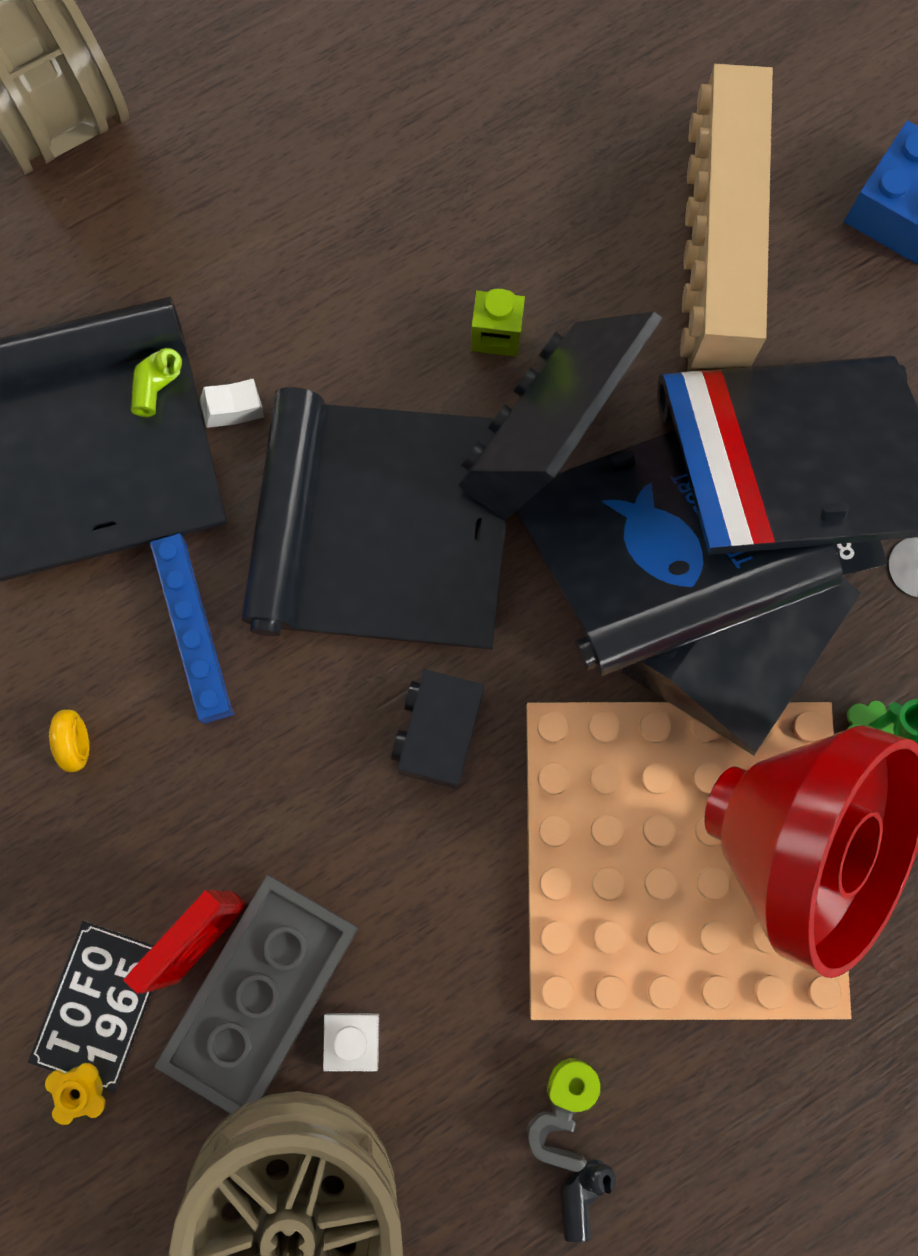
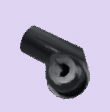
[561,1159,616,1242]

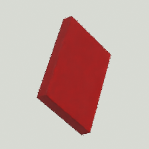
[123,890,247,994]

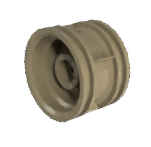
[0,0,129,175]
[169,1091,403,1256]

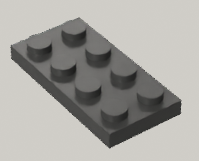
[154,875,359,1114]

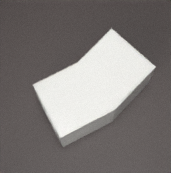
[200,379,264,428]

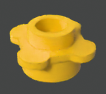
[45,1063,106,1125]

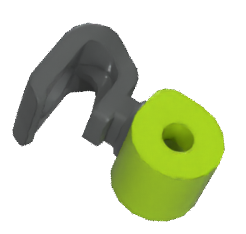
[526,1058,600,1172]

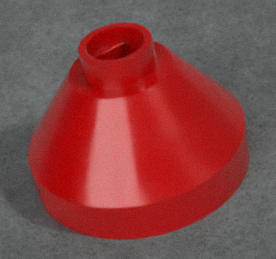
[704,725,918,978]

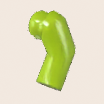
[131,348,182,417]

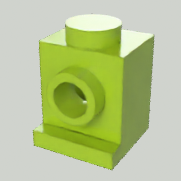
[471,289,525,357]

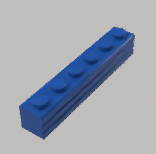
[150,533,234,724]

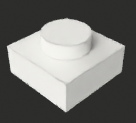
[323,1013,379,1071]

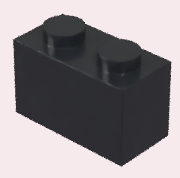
[391,669,484,790]

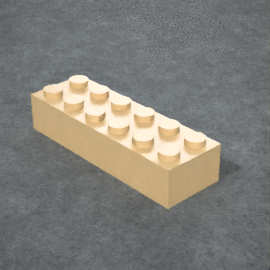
[680,64,773,372]

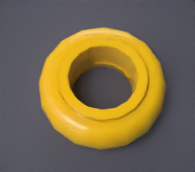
[49,710,89,772]

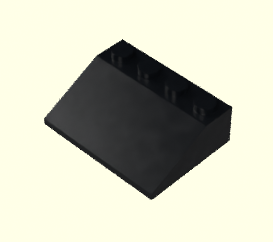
[458,311,662,521]
[622,577,861,756]

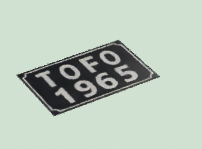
[28,921,154,1093]

